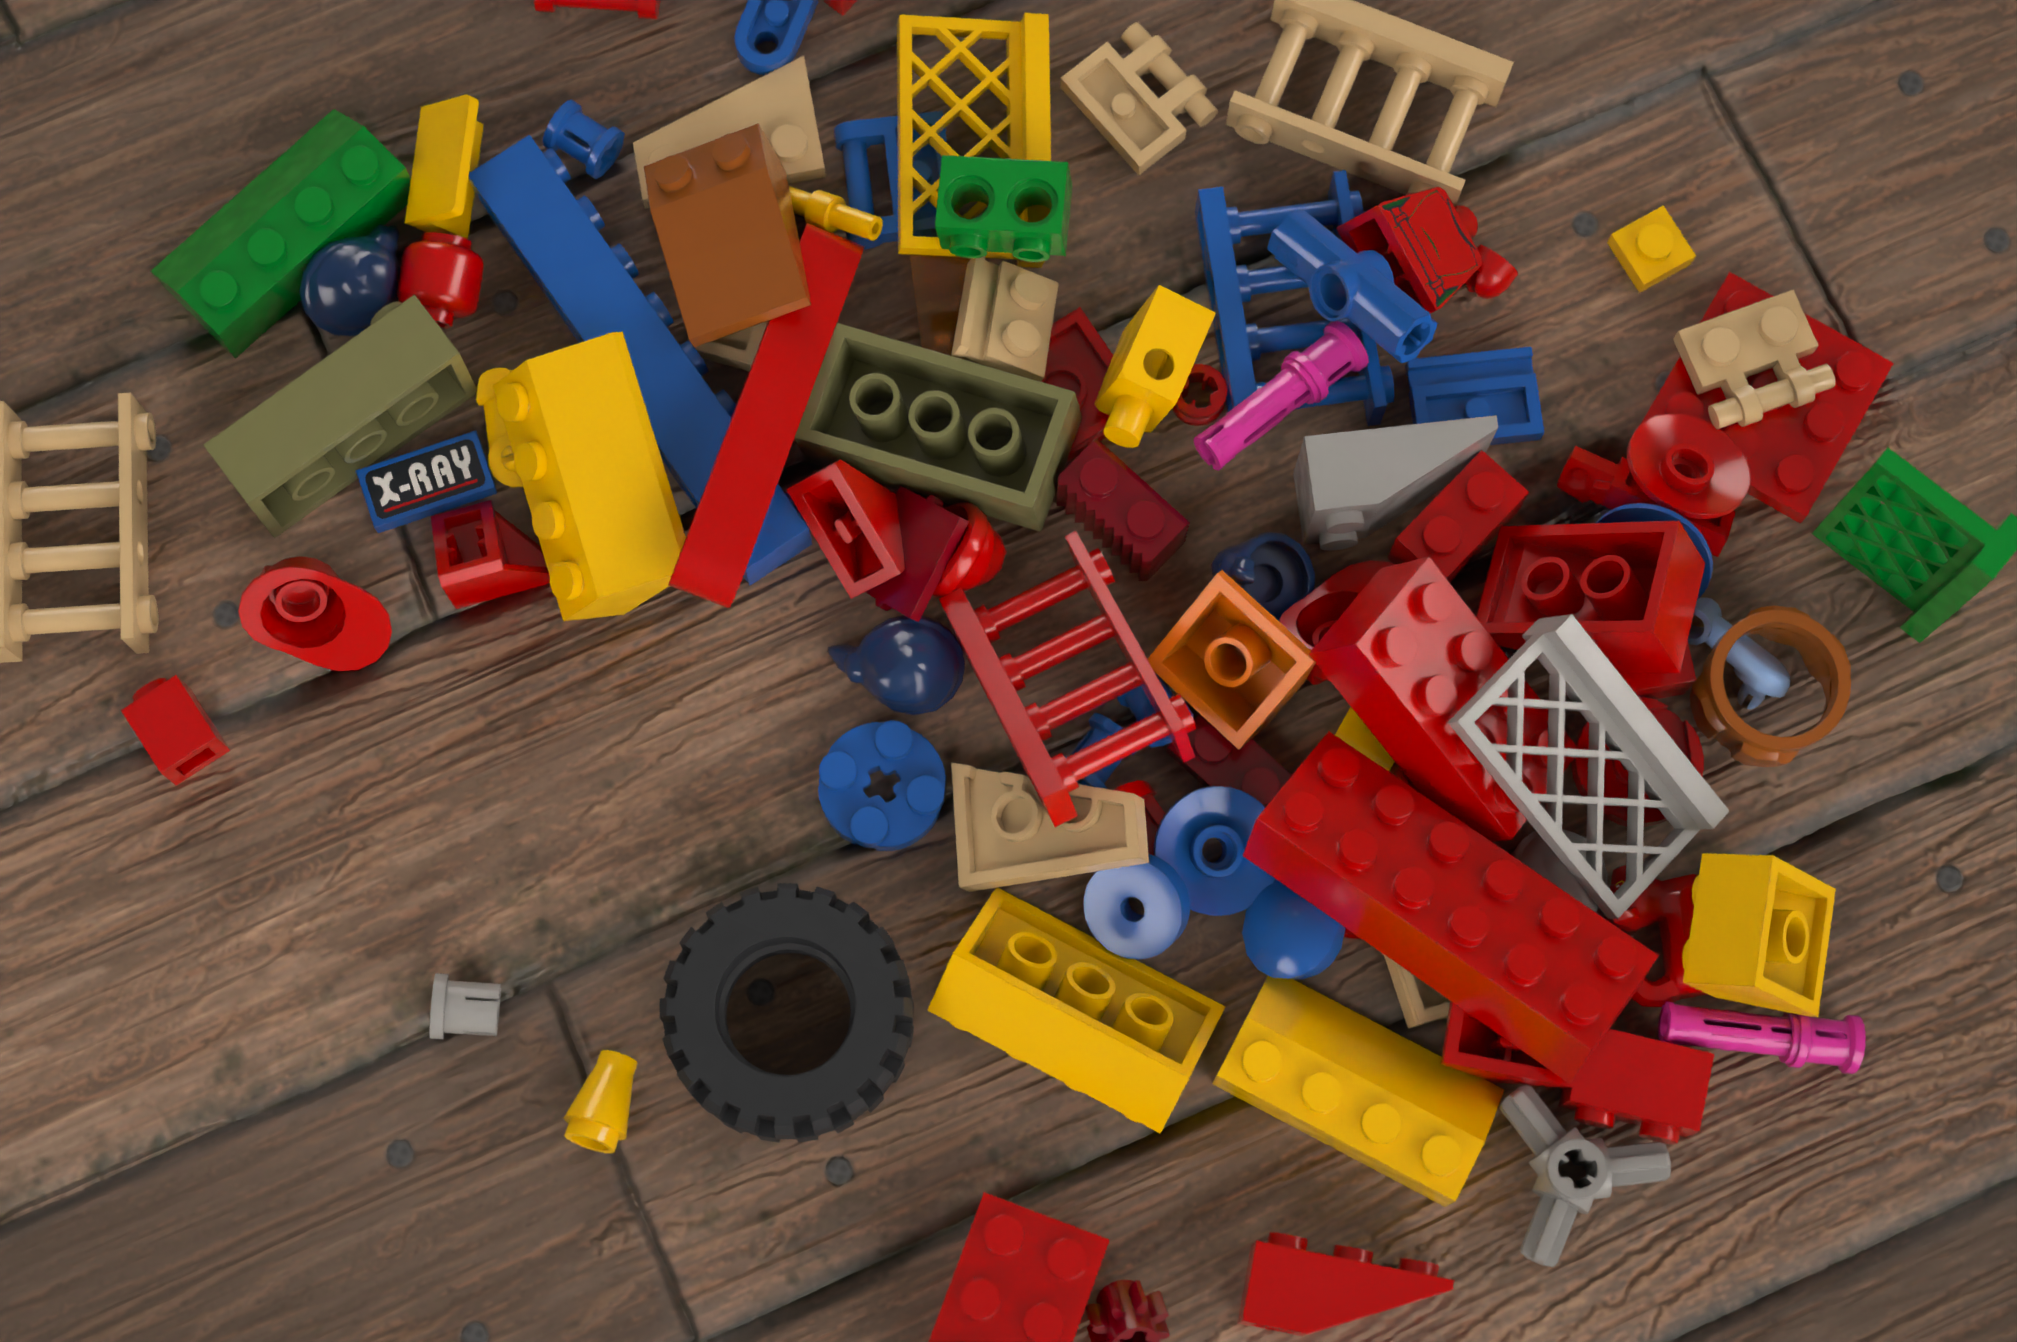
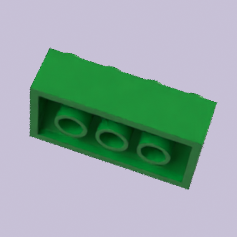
[150,109,411,359]

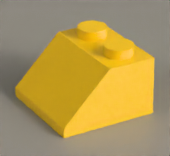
[1682,853,1836,1017]

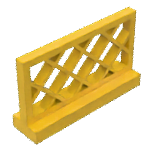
[897,13,1051,268]

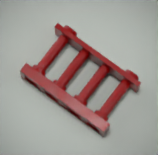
[939,531,1197,827]

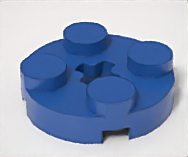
[818,720,946,851]

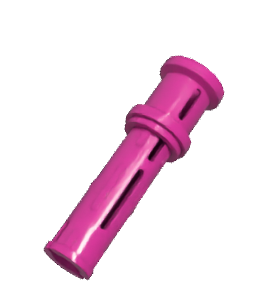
[1193,321,1369,470]
[1658,1002,1866,1074]

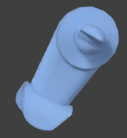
[1688,598,1790,710]

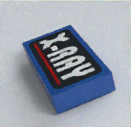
[356,431,498,533]

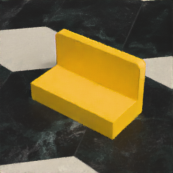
[405,94,484,239]

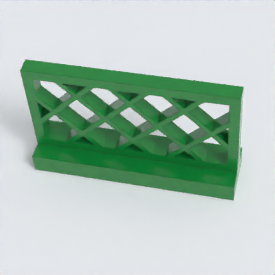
[1812,447,2017,643]

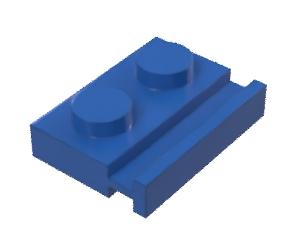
[1405,346,1545,445]

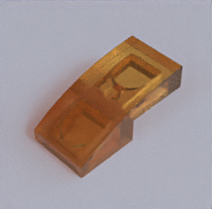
[909,254,971,361]

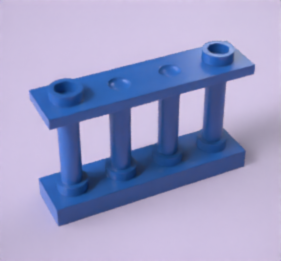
[1195,170,1394,426]

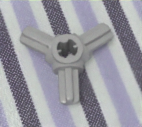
[1500,1084,1671,1267]

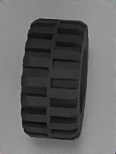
[659,883,914,1143]

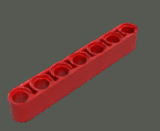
[668,223,865,609]

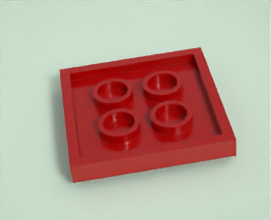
[1640,272,1894,524]

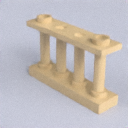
[1226,0,1514,206]
[0,392,159,663]

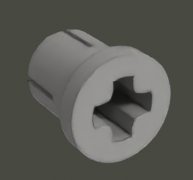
[430,973,501,1039]

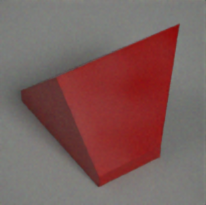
[430,500,550,609]

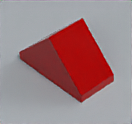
[786,459,905,599]
[1441,1001,1575,1088]

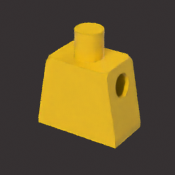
[1095,285,1216,448]

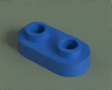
[735,0,819,75]

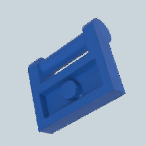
[834,111,947,249]

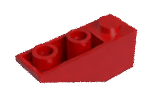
[1237,1232,1455,1336]

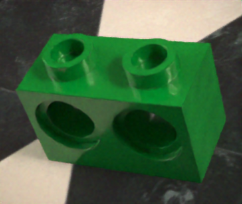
[935,155,1073,262]

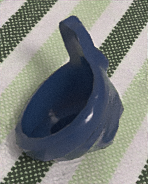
[299,224,401,336]
[1211,532,1315,621]
[827,615,965,715]

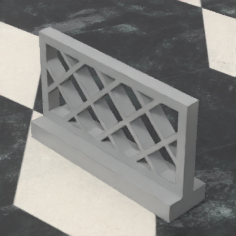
[1448,614,1730,919]

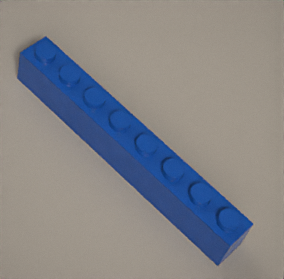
[469,134,812,586]

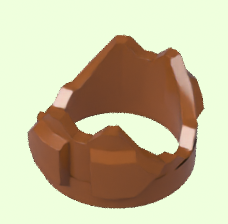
[1690,606,1851,767]

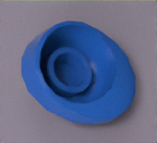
[1242,879,1345,979]

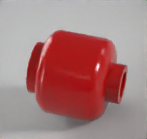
[397,232,484,328]

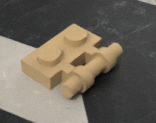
[1060,22,1218,176]
[1673,289,1836,429]

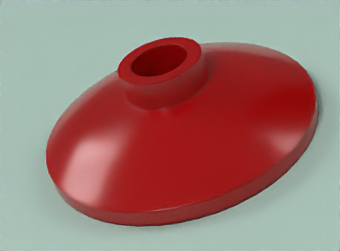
[1627,413,1751,519]

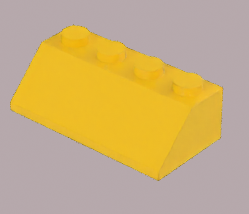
[493,332,686,621]
[927,888,1225,1134]
[1212,976,1504,1207]

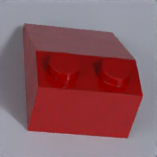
[1476,521,1706,673]

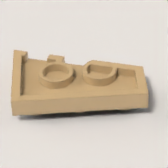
[633,55,826,209]
[951,763,1149,892]

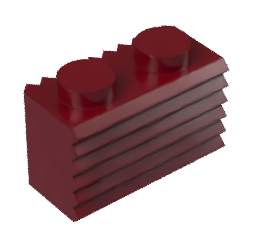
[1056,439,1190,581]

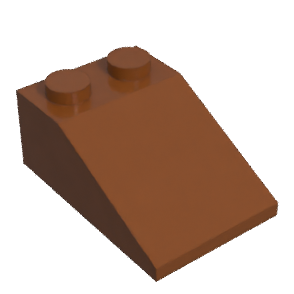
[644,123,811,348]

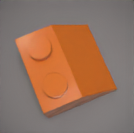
[1147,570,1316,749]

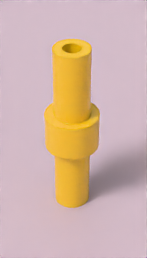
[789,186,883,241]

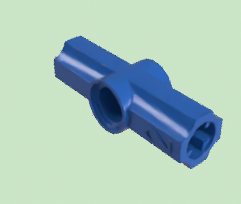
[1267,209,1438,363]

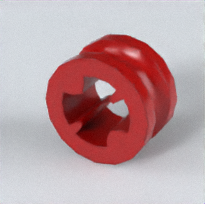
[1172,363,1228,426]

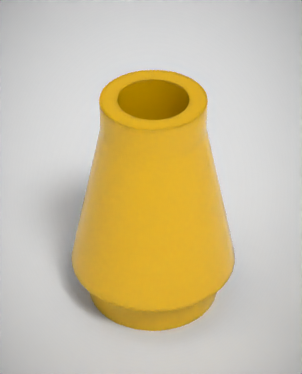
[563,1050,638,1153]

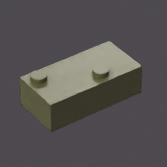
[203,295,477,539]
[795,323,1082,532]

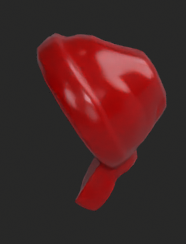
[916,493,1007,598]

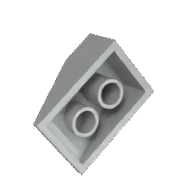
[1293,415,1498,550]

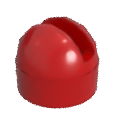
[1465,245,1518,299]

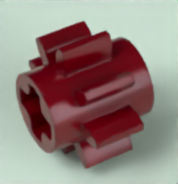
[1085,1280,1170,1342]

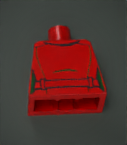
[1336,186,1481,314]

